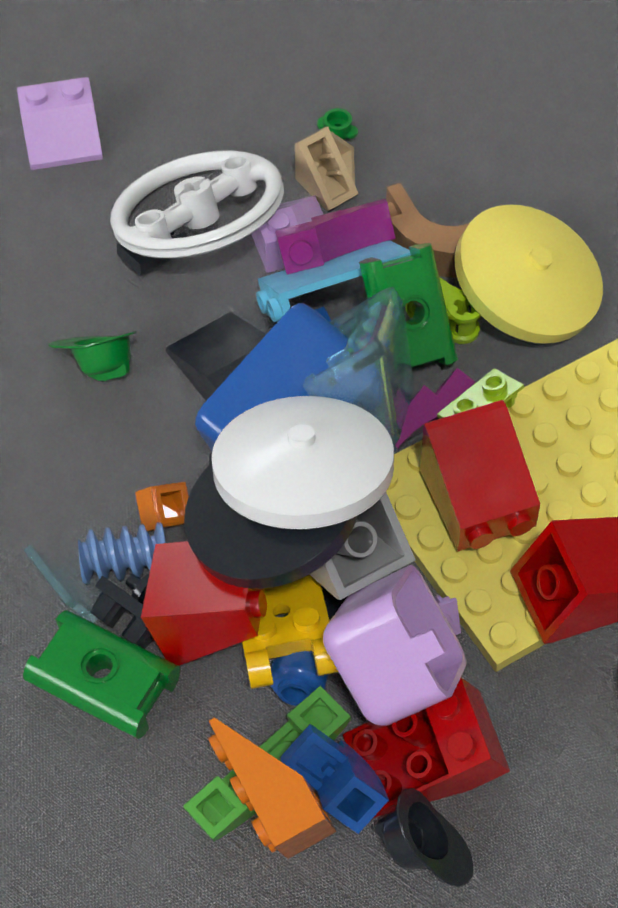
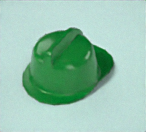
[48,331,137,381]

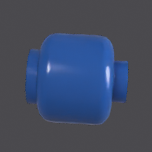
[270,651,329,706]

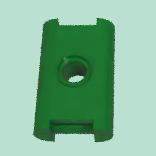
[359,243,458,379]
[23,610,180,739]

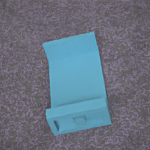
[256,240,411,322]

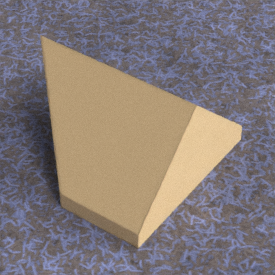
[295,127,359,211]

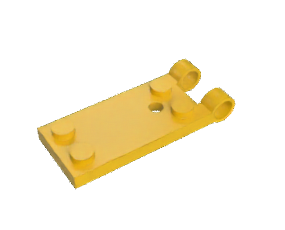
[242,574,338,689]

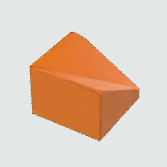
[135,482,189,532]

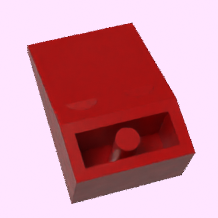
[343,677,511,818]

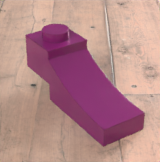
[275,199,396,275]
[387,368,476,452]

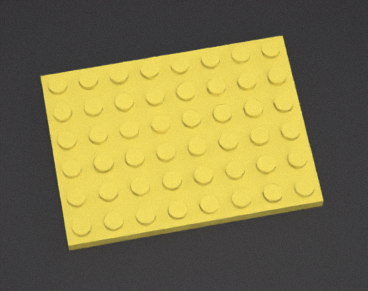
[386,339,618,672]

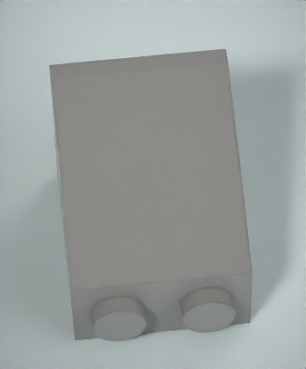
[310,492,416,600]

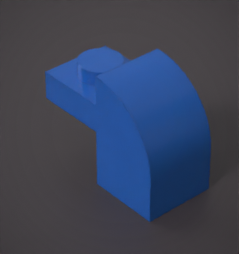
[280,724,389,834]

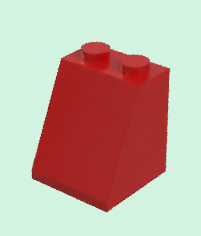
[420,400,540,551]
[510,517,618,644]
[141,541,267,666]

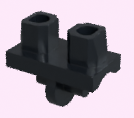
[90,573,154,649]

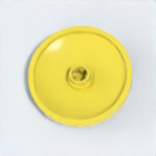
[455,205,603,344]

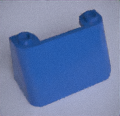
[195,303,396,451]

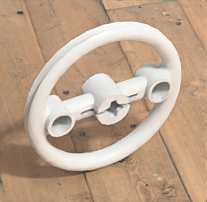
[110,151,284,258]

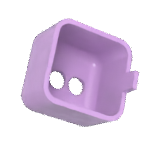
[323,565,466,726]

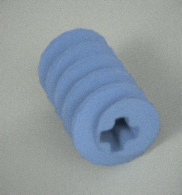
[78,522,166,584]

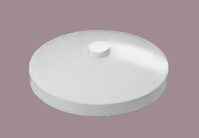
[212,396,394,529]

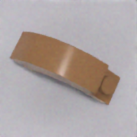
[386,183,469,278]

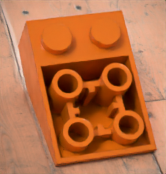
[208,717,337,859]

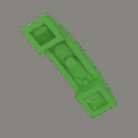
[183,686,351,842]

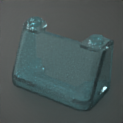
[303,287,414,453]

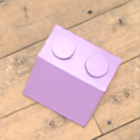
[17,77,103,170]

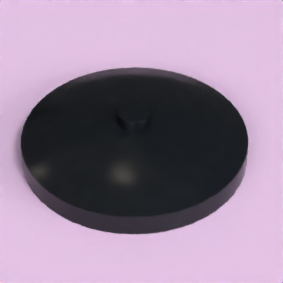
[184,462,358,589]

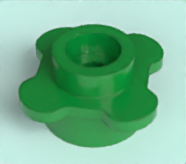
[317,108,358,140]

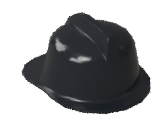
[375,788,474,887]

